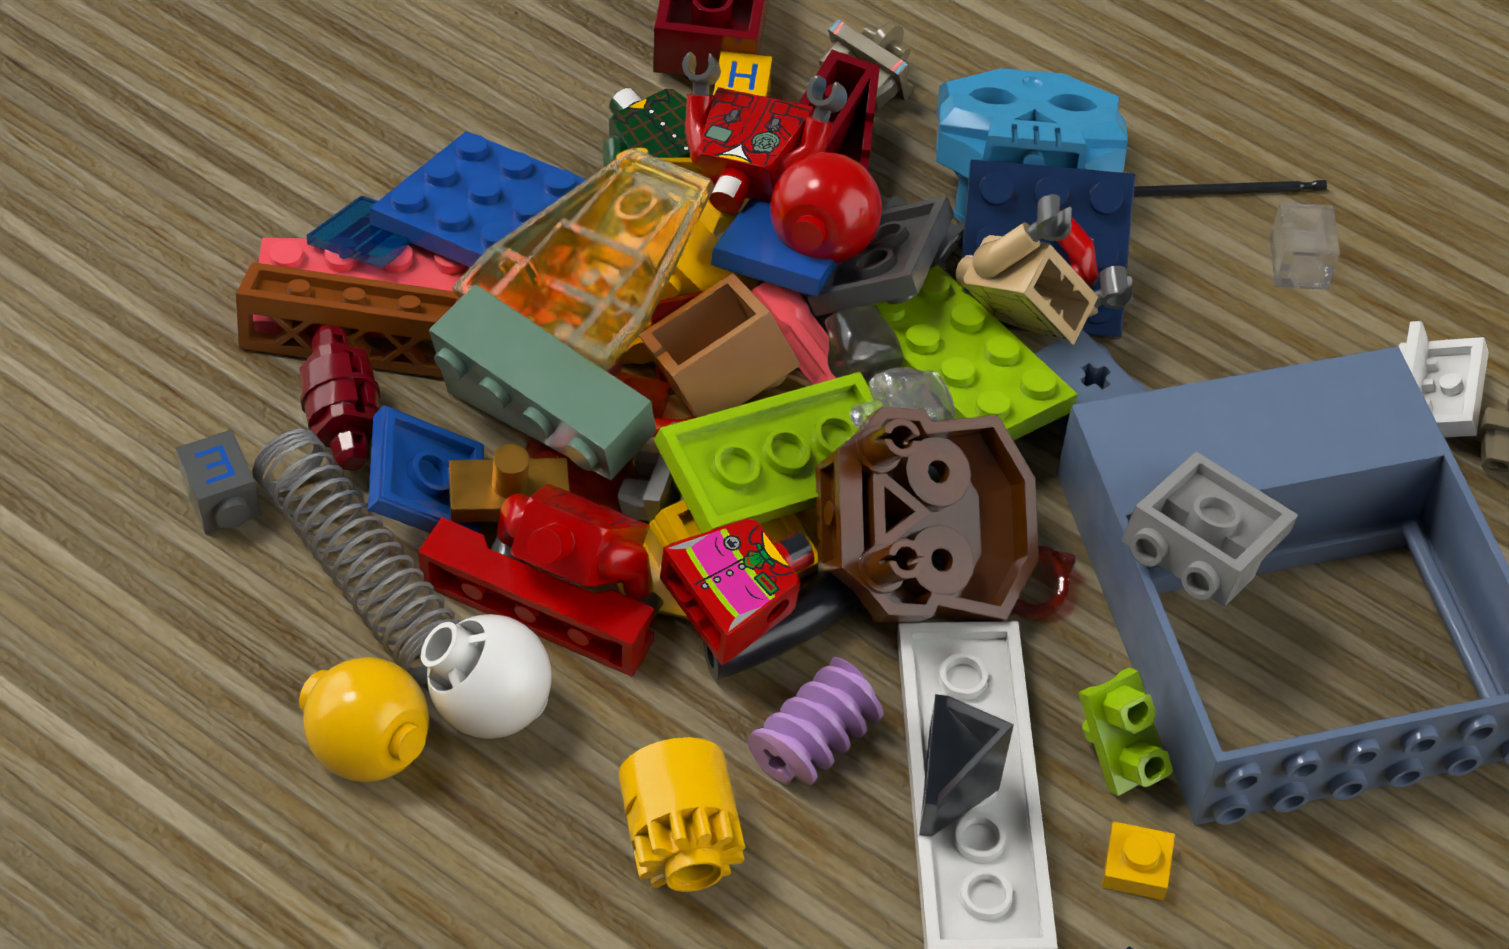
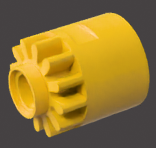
[618,737,746,892]

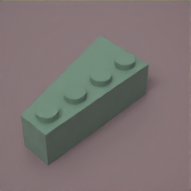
[429,284,657,480]

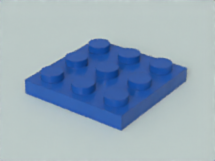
[370,131,597,282]

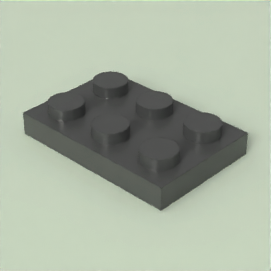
[807,195,954,317]

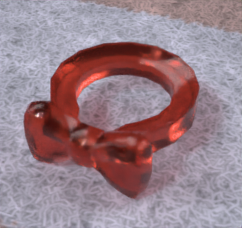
[1012,545,1076,619]

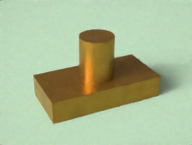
[449,444,569,523]

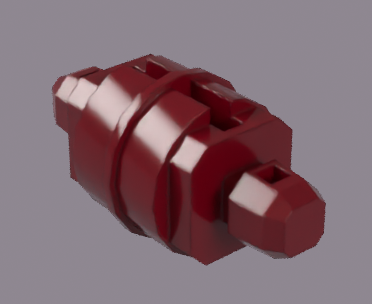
[299,325,381,471]

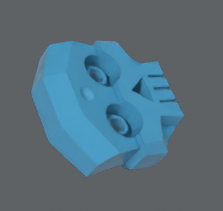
[936,68,1128,222]

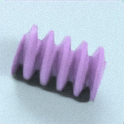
[748,657,884,785]

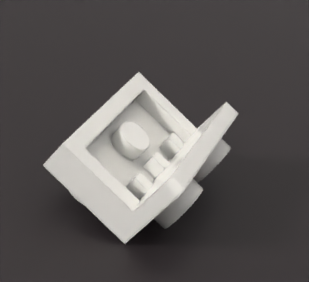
[1399,321,1489,437]

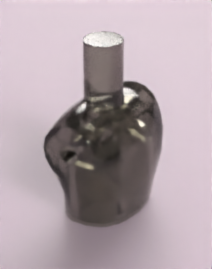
[825,305,903,407]

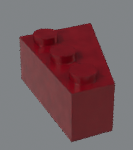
[798,49,880,170]

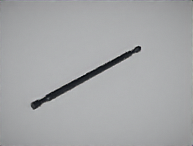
[1133,180,1327,197]

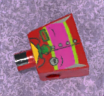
[660,518,815,665]

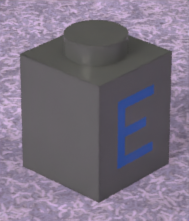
[175,429,261,535]

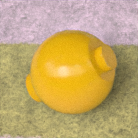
[299,657,429,782]

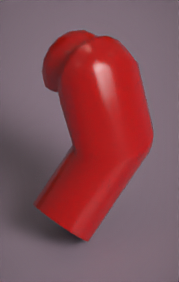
[1057,210,1099,289]

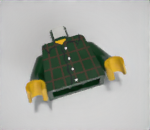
[603,88,752,209]

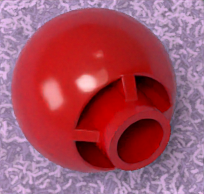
[770,152,882,264]

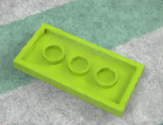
[848,265,1078,441]
[654,372,880,533]

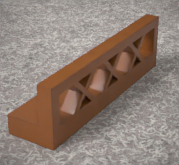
[236,262,465,378]

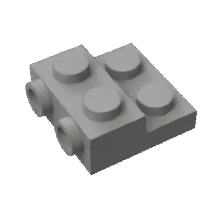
[1122,451,1298,607]

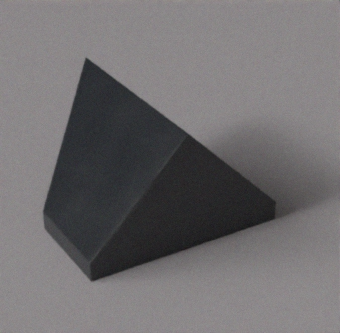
[919,694,1014,837]

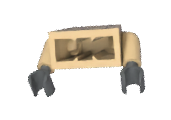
[956,194,1133,345]

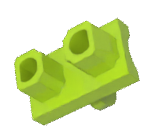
[1078,667,1173,796]

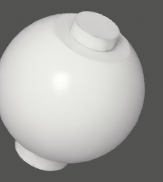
[421,614,552,739]

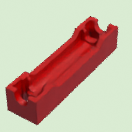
[418,517,654,677]

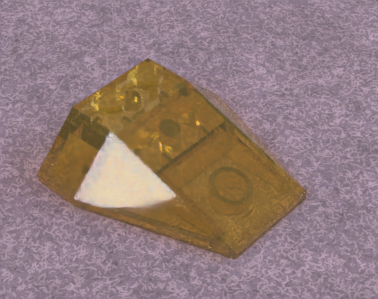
[452,148,715,371]

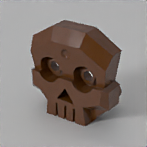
[815,406,1039,624]

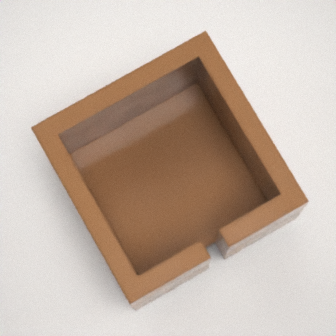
[639,273,801,418]

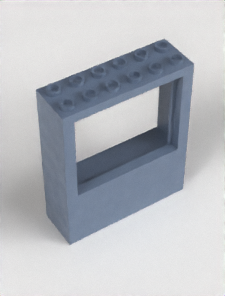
[1057,346,1509,825]

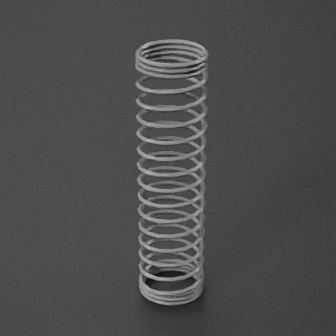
[252,429,460,684]

